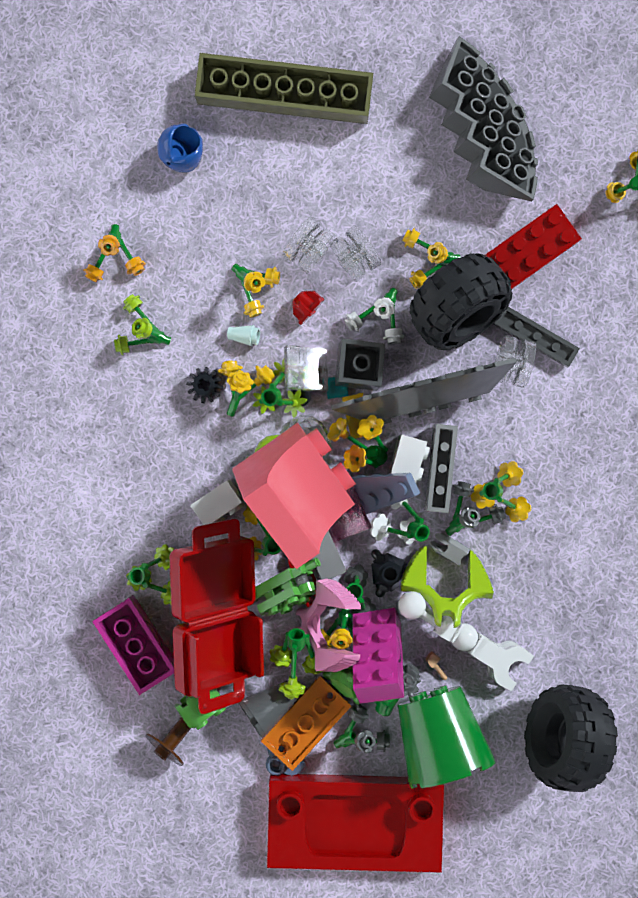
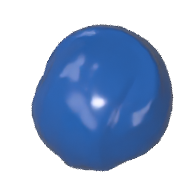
[157,123,203,173]

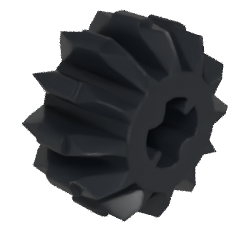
[186,367,224,404]

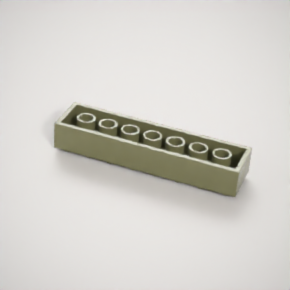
[195,53,374,124]

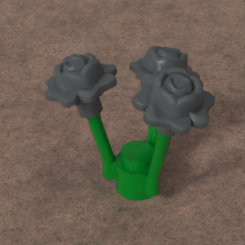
[374,663,421,716]

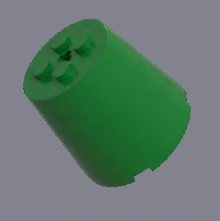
[398,685,496,788]

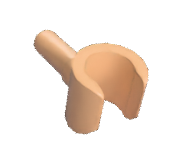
[426,651,447,681]

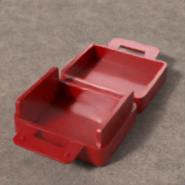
[169,519,264,714]

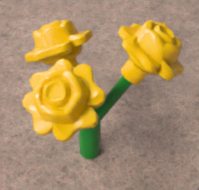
[218,360,275,417]

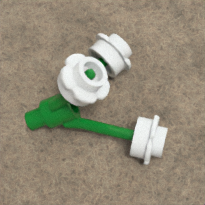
[344,288,404,344]

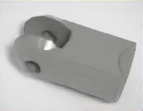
[430,533,470,566]

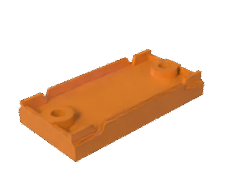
[261,676,351,771]

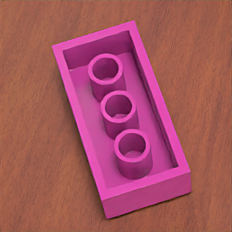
[92,595,174,695]
[353,608,404,704]

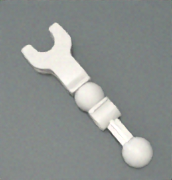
[398,591,534,691]

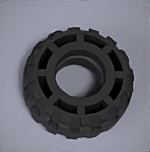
[409,253,513,350]
[524,684,618,792]

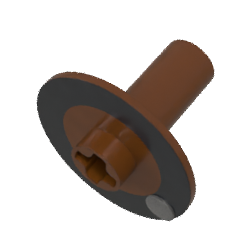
[145,717,191,766]

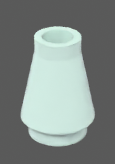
[227,325,260,346]

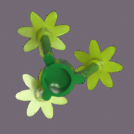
[253,358,307,418]

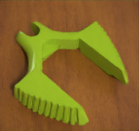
[401,545,494,628]

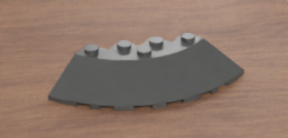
[429,36,538,202]
[331,358,517,424]

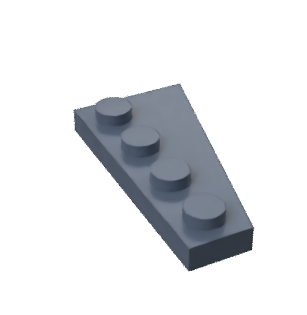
[347,473,420,517]

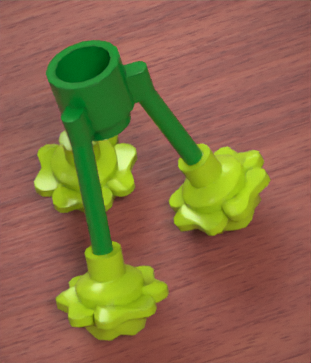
[126,544,174,605]
[269,628,323,699]

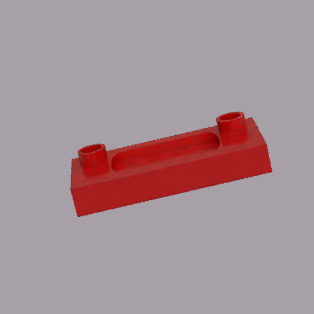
[267,773,444,873]

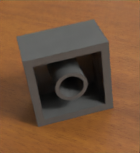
[335,338,385,391]

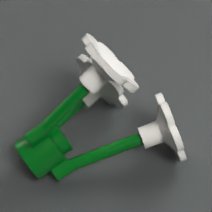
[370,499,430,544]

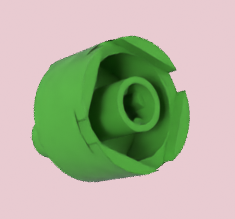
[174,688,226,730]

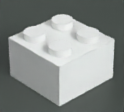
[388,435,430,483]
[190,480,244,525]

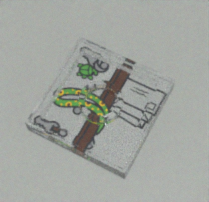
[284,345,328,393]

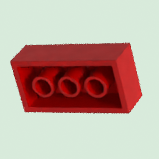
[485,204,582,289]

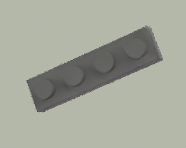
[493,307,580,368]

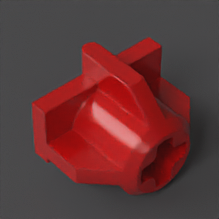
[292,291,325,325]

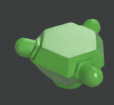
[323,666,360,705]

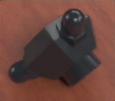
[371,549,408,598]

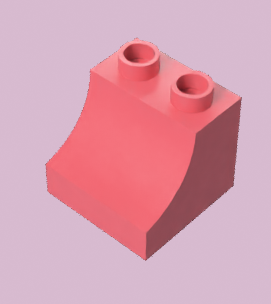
[232,423,356,569]

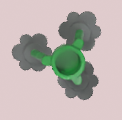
[329,564,376,615]

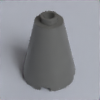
[239,681,299,738]

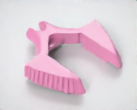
[295,578,361,672]

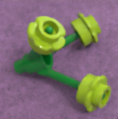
[114,294,171,355]

